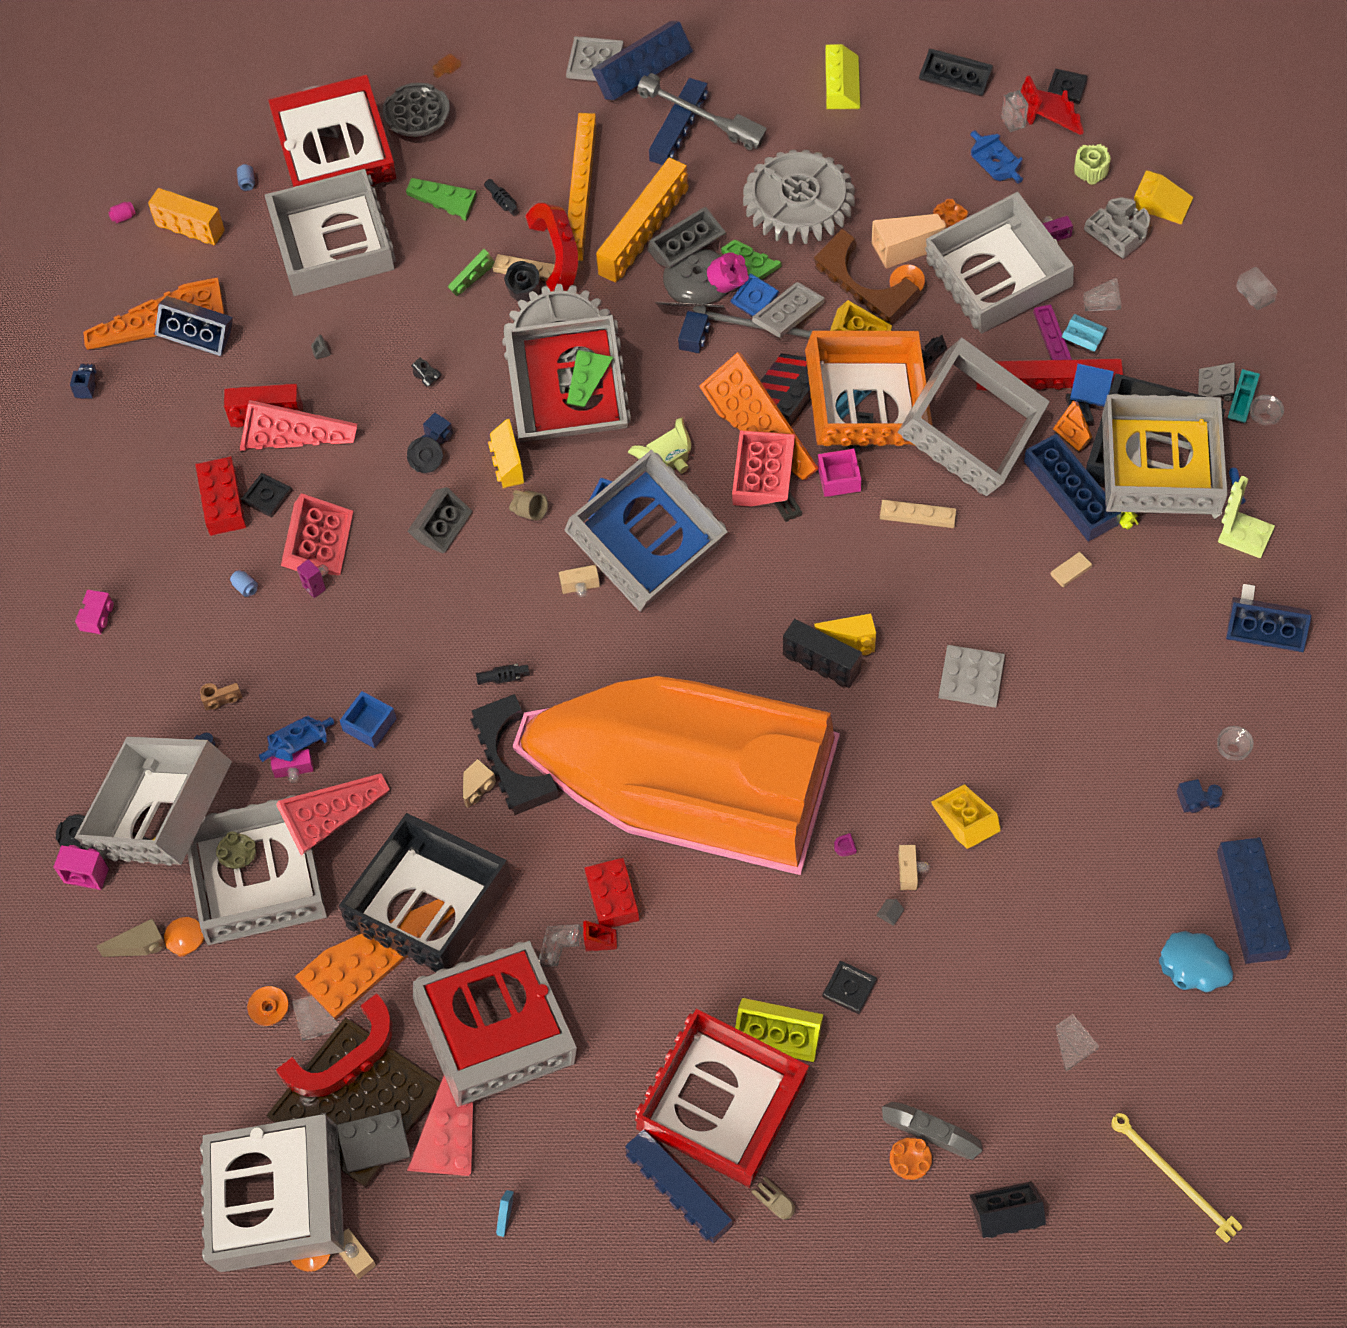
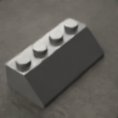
[648,207,726,268]

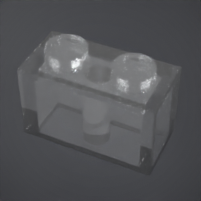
[1001,90,1028,132]
[1236,267,1278,311]

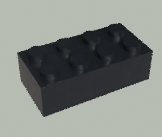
[783,618,862,688]

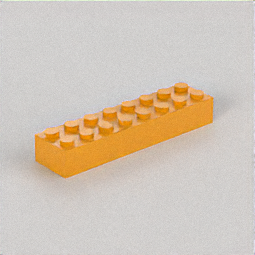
[596,158,689,283]

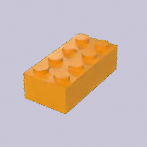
[148,188,225,245]

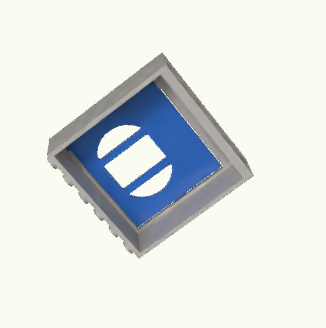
[564,449,728,612]

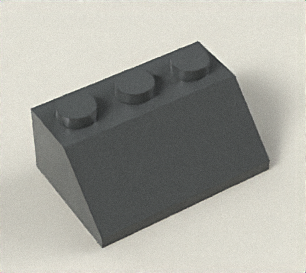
[407,487,472,553]
[337,1110,411,1173]

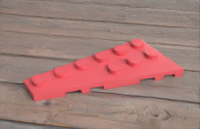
[239,400,357,451]
[276,773,390,855]
[407,1053,473,1176]

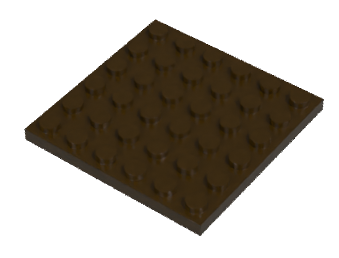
[266,1017,441,1188]

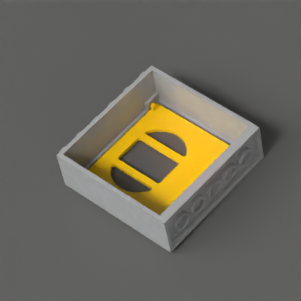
[1102,394,1227,514]

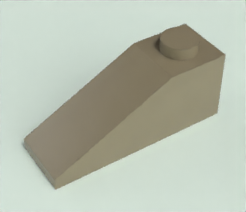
[97,919,166,957]

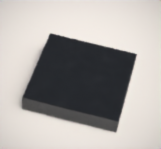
[1047,68,1088,104]
[241,473,293,517]
[822,960,877,1014]

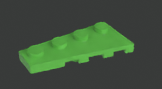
[406,178,477,221]

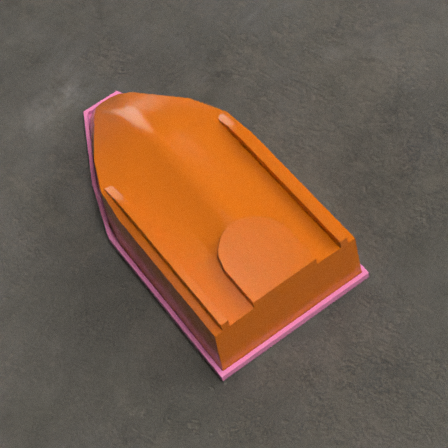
[513,676,840,875]

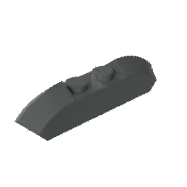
[882,1102,983,1160]

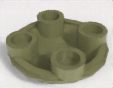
[216,831,256,869]

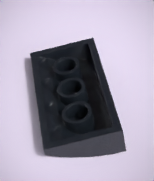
[919,48,993,96]

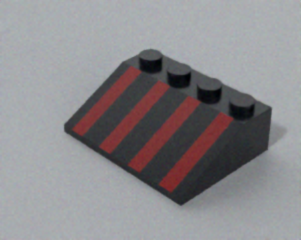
[760,353,811,426]

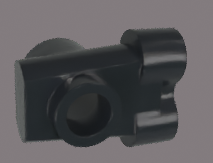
[411,357,442,388]

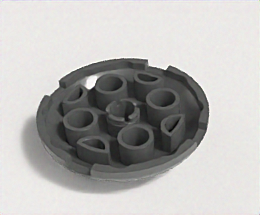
[382,83,450,137]
[663,248,727,304]

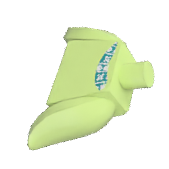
[628,417,691,473]

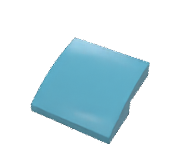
[1062,314,1107,352]

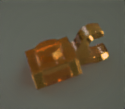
[432,53,461,78]

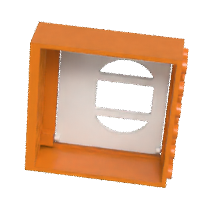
[805,331,933,446]

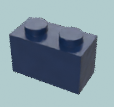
[678,311,711,353]

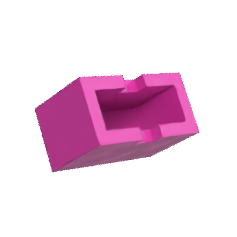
[75,589,114,634]

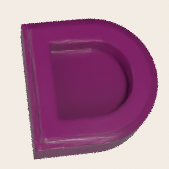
[834,833,857,857]

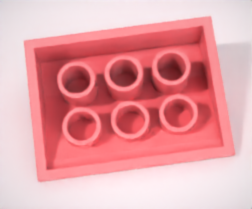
[732,431,795,507]
[281,493,353,575]

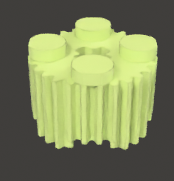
[1074,144,1111,185]

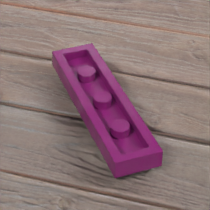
[1033,304,1072,360]

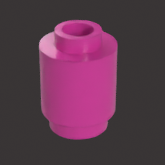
[108,202,135,223]

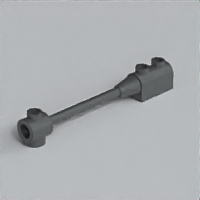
[637,73,767,150]

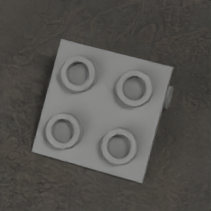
[1198,363,1235,401]

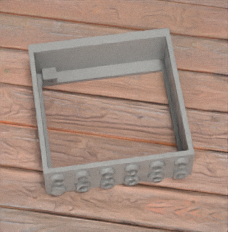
[898,337,1050,496]

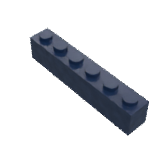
[649,78,710,165]
[625,1129,732,1244]

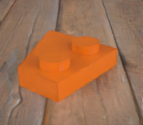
[1053,401,1092,452]

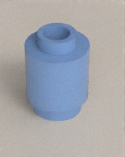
[237,164,255,191]
[230,570,258,597]

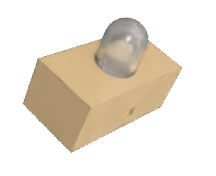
[559,565,600,598]
[898,845,930,890]
[339,1228,376,1279]

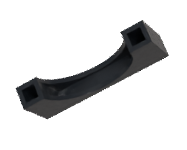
[470,694,559,815]

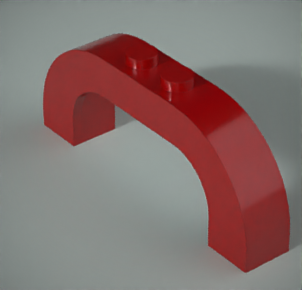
[526,203,578,292]
[276,993,393,1097]

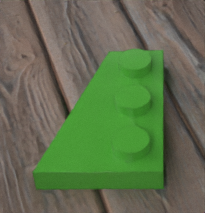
[721,240,782,280]
[448,249,495,296]
[567,350,613,408]

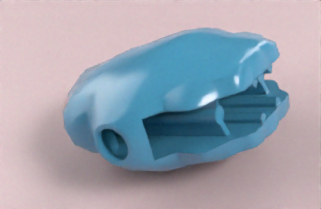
[1159,931,1234,992]

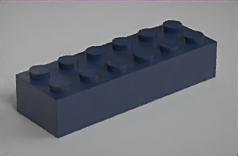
[591,21,693,100]
[1024,434,1122,542]
[1217,837,1290,964]

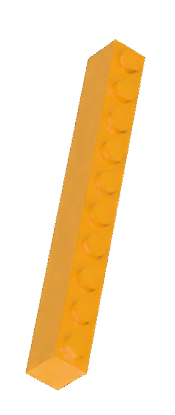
[568,113,597,261]

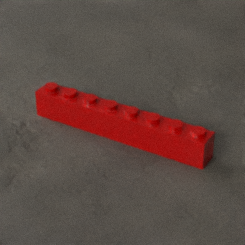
[976,359,1123,391]

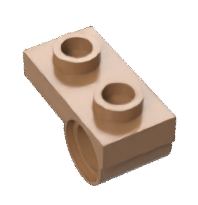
[200,683,243,711]

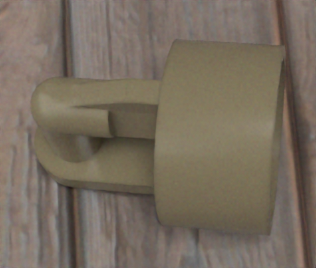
[509,490,548,521]

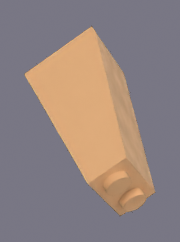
[872,214,946,269]

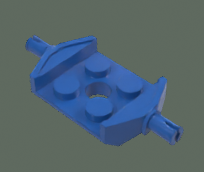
[970,130,1023,184]
[259,716,334,762]

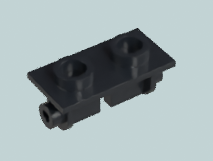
[921,335,947,370]

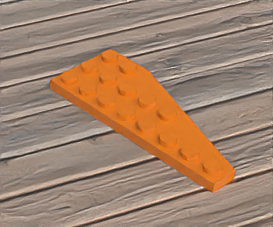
[83,277,224,350]
[699,352,819,480]
[295,899,455,1020]

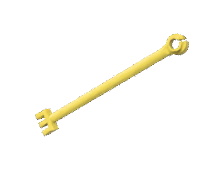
[1111,1113,1242,1243]

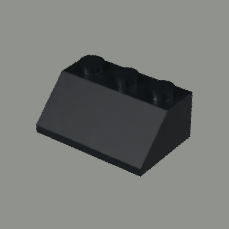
[969,1181,1046,1238]

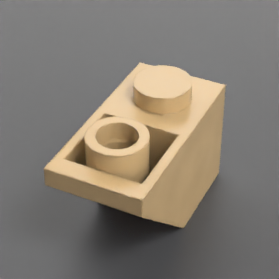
[463,759,496,808]

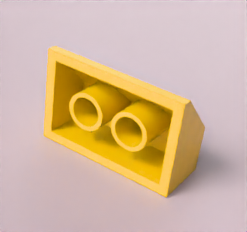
[488,419,524,488]

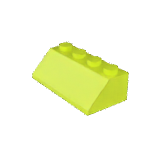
[825,44,860,109]
[735,998,823,1062]

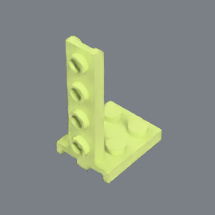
[1218,476,1275,558]

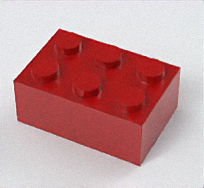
[584,858,639,928]

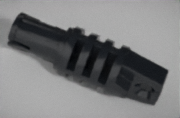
[484,179,519,216]
[476,663,530,685]

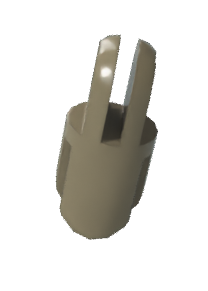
[751,1176,795,1219]

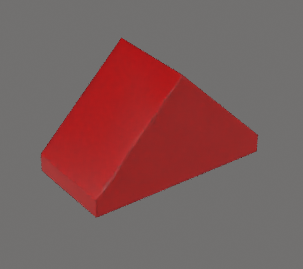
[583,920,617,951]

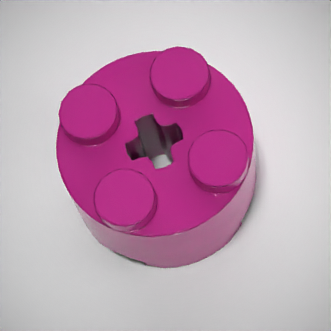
[707,252,749,293]

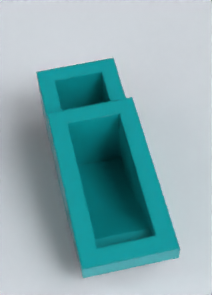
[1227,369,1260,423]

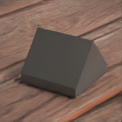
[311,334,331,360]
[876,899,904,926]

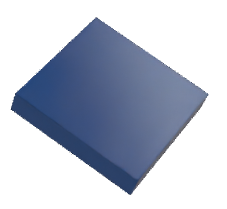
[730,273,779,317]
[1070,364,1114,407]

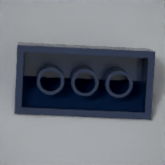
[154,296,233,356]
[1226,597,1312,652]

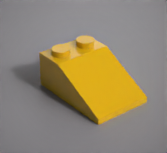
[1134,170,1193,224]
[830,300,892,331]
[814,614,876,655]
[932,784,1000,849]

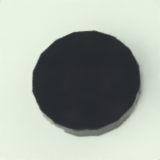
[407,437,443,473]
[56,814,85,850]

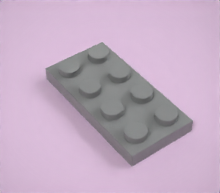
[752,282,825,338]

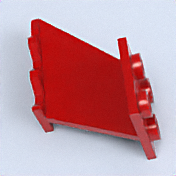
[1017,75,1084,135]

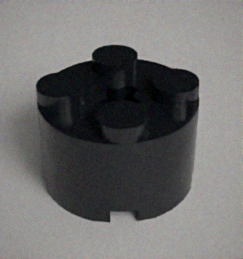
[504,261,542,302]

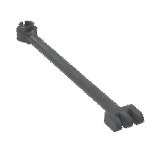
[693,306,821,338]

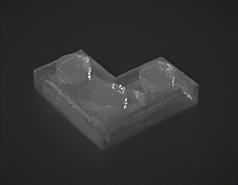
[538,924,583,967]

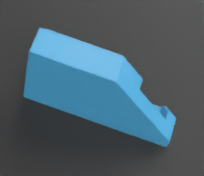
[496,1190,514,1237]

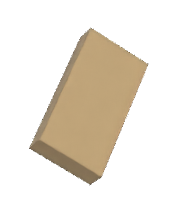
[1051,552,1092,587]

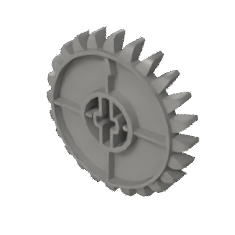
[743,149,855,244]
[502,284,618,394]

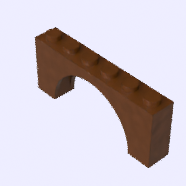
[814,229,921,325]

